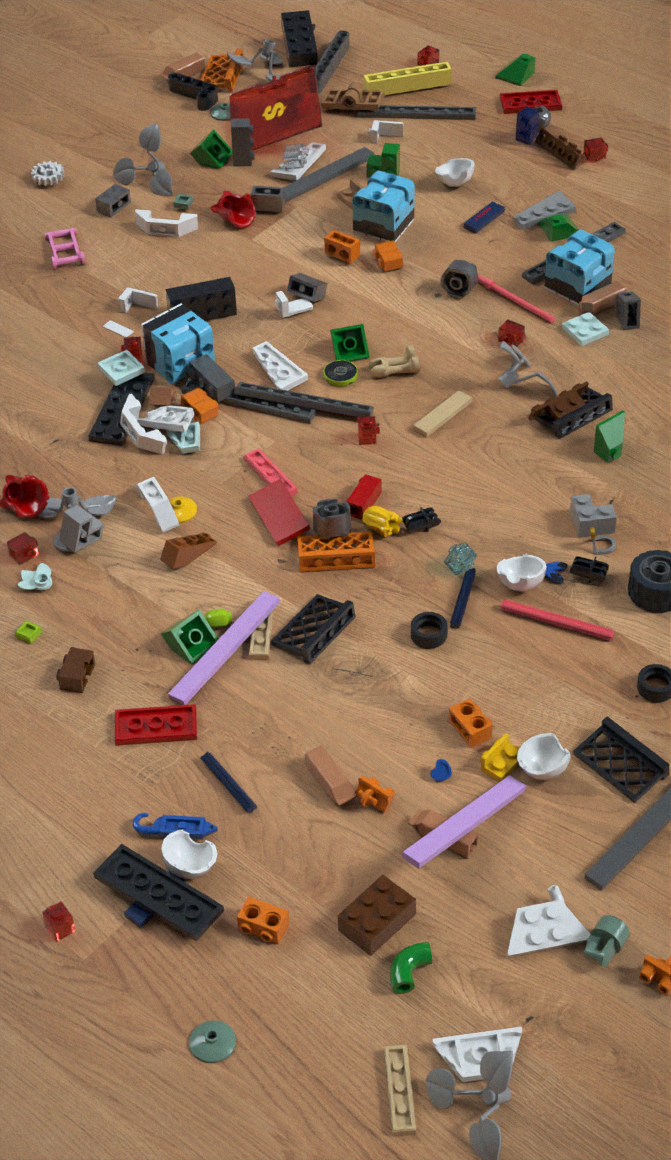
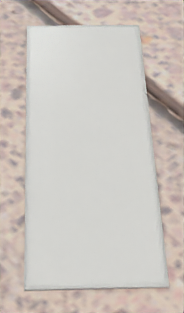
[103,320,134,338]

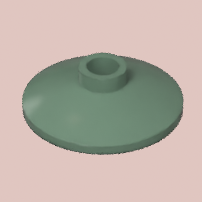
[210,103,240,121]
[189,1021,236,1063]

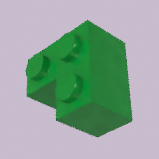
[366,143,400,178]

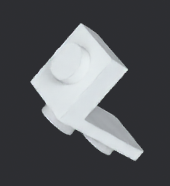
[369,120,403,143]
[118,287,158,313]
[274,291,313,318]

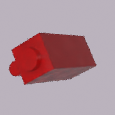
[346,474,382,520]

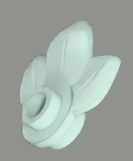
[18,563,52,590]

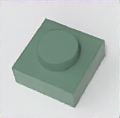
[173,194,193,210]

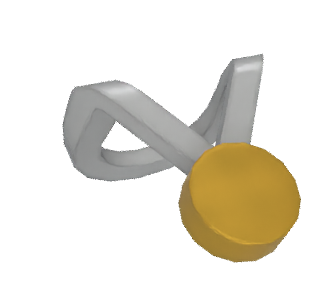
[590,527,616,555]

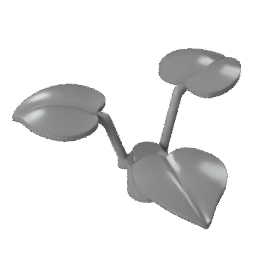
[227,39,288,84]
[113,123,173,196]
[499,341,558,397]
[38,487,116,551]
[426,1051,513,1160]

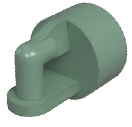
[584,915,630,967]

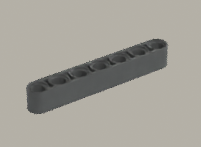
[309,31,350,94]

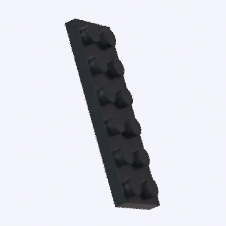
[88,372,155,446]
[93,844,224,942]

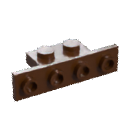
[535,128,582,170]
[528,381,589,421]

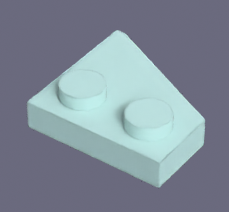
[166,422,200,454]

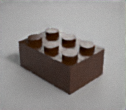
[338,875,416,956]

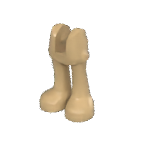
[368,345,420,378]

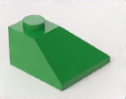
[495,54,535,86]
[190,129,233,169]
[539,214,579,242]
[330,324,370,361]
[593,410,625,463]
[161,609,219,664]

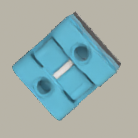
[352,171,415,242]
[544,230,615,306]
[141,304,215,384]

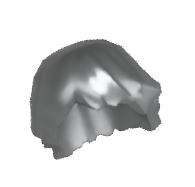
[523,105,551,130]

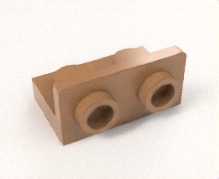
[337,179,364,210]

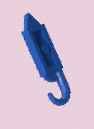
[132,813,218,840]

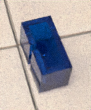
[515,106,539,145]

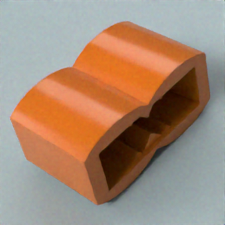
[373,240,403,271]
[181,388,219,424]

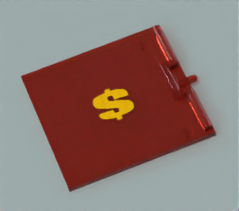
[229,65,322,151]

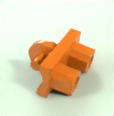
[355,775,395,813]
[639,954,671,996]

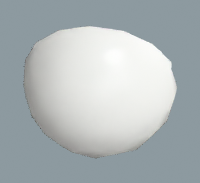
[435,158,475,187]
[496,554,547,592]
[517,733,571,780]
[161,830,218,879]

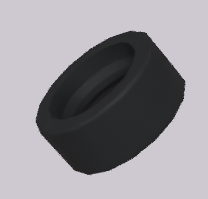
[411,612,448,649]
[637,664,671,702]

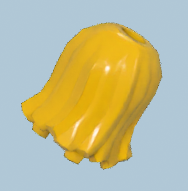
[362,506,402,538]

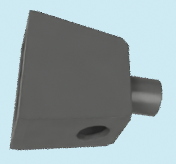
[616,291,641,330]

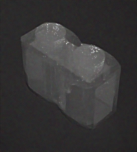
[283,143,309,170]

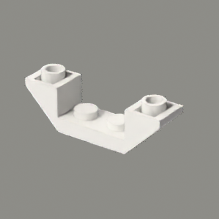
[135,209,198,237]
[120,394,167,454]
[134,477,180,533]

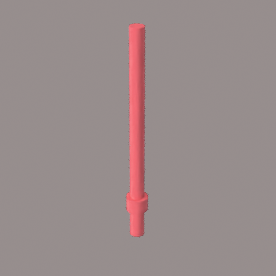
[478,274,555,323]

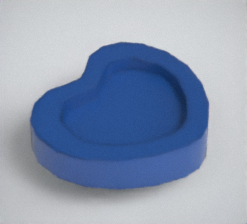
[430,759,452,781]

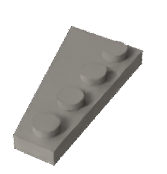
[514,191,576,229]

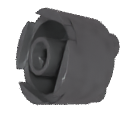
[440,260,478,299]
[313,499,351,540]

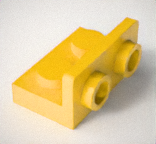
[480,733,520,782]

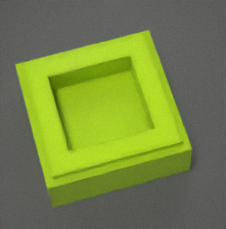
[15,620,43,644]

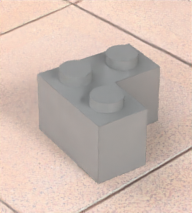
[570,494,617,538]
[59,505,104,553]

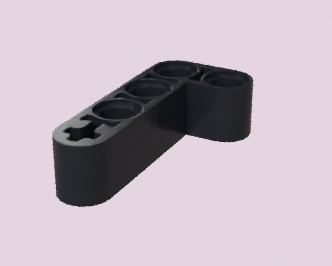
[168,73,218,111]

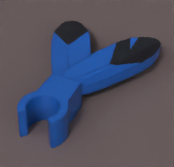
[545,562,568,583]

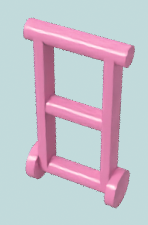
[44,228,86,269]

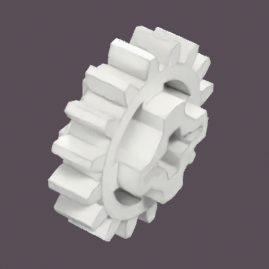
[31,161,65,186]

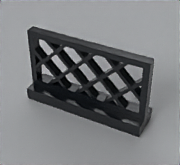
[535,387,613,439]
[271,594,356,664]
[573,716,670,803]

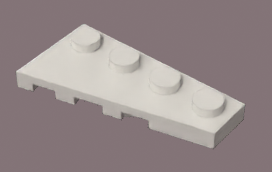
[270,142,326,181]
[253,341,308,391]

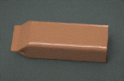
[160,52,205,80]
[578,281,626,316]
[305,745,357,805]
[408,809,479,859]

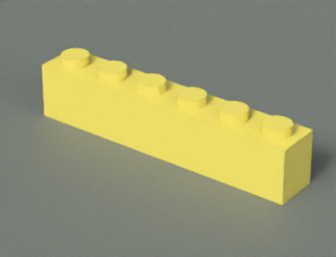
[364,62,452,96]

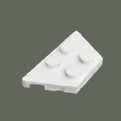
[136,405,194,432]
[507,900,591,958]
[432,1027,522,1082]

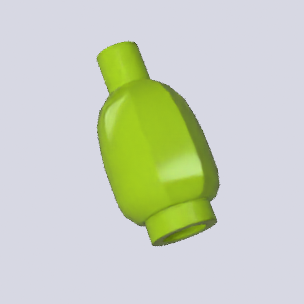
[204,608,232,628]

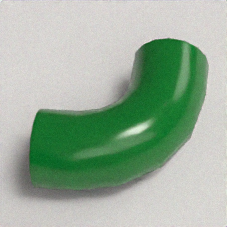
[390,942,432,994]

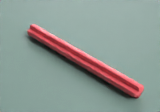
[501,599,614,641]

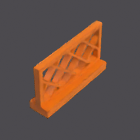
[201,48,244,92]
[297,532,375,572]

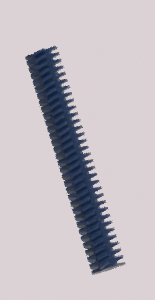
[450,567,476,628]
[201,751,257,813]

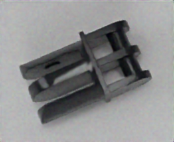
[402,507,441,533]
[569,556,609,583]

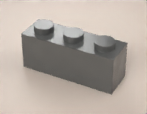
[231,118,255,166]
[189,354,235,402]

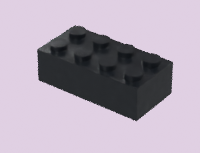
[281,10,318,67]
[165,277,237,321]

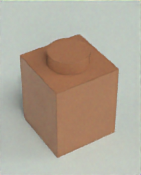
[150,385,177,405]

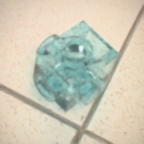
[444,542,477,575]

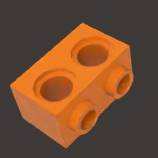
[324,229,360,264]
[449,698,493,748]
[237,896,290,944]

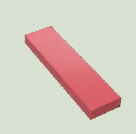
[244,448,298,496]

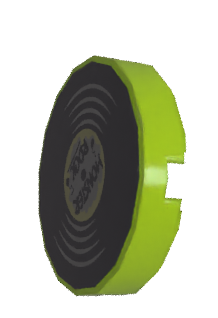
[324,360,358,387]

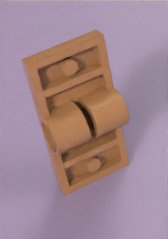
[321,82,385,111]

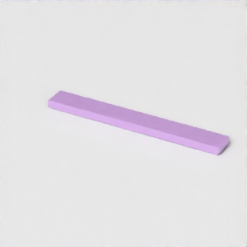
[168,591,280,705]
[402,775,526,869]

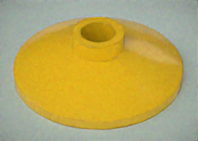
[168,496,197,523]

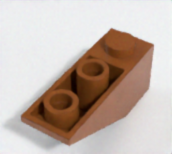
[160,532,217,569]

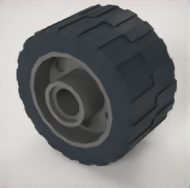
[628,550,671,613]

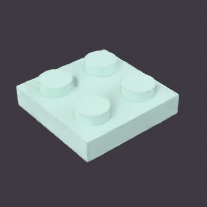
[562,312,609,346]
[97,350,145,386]

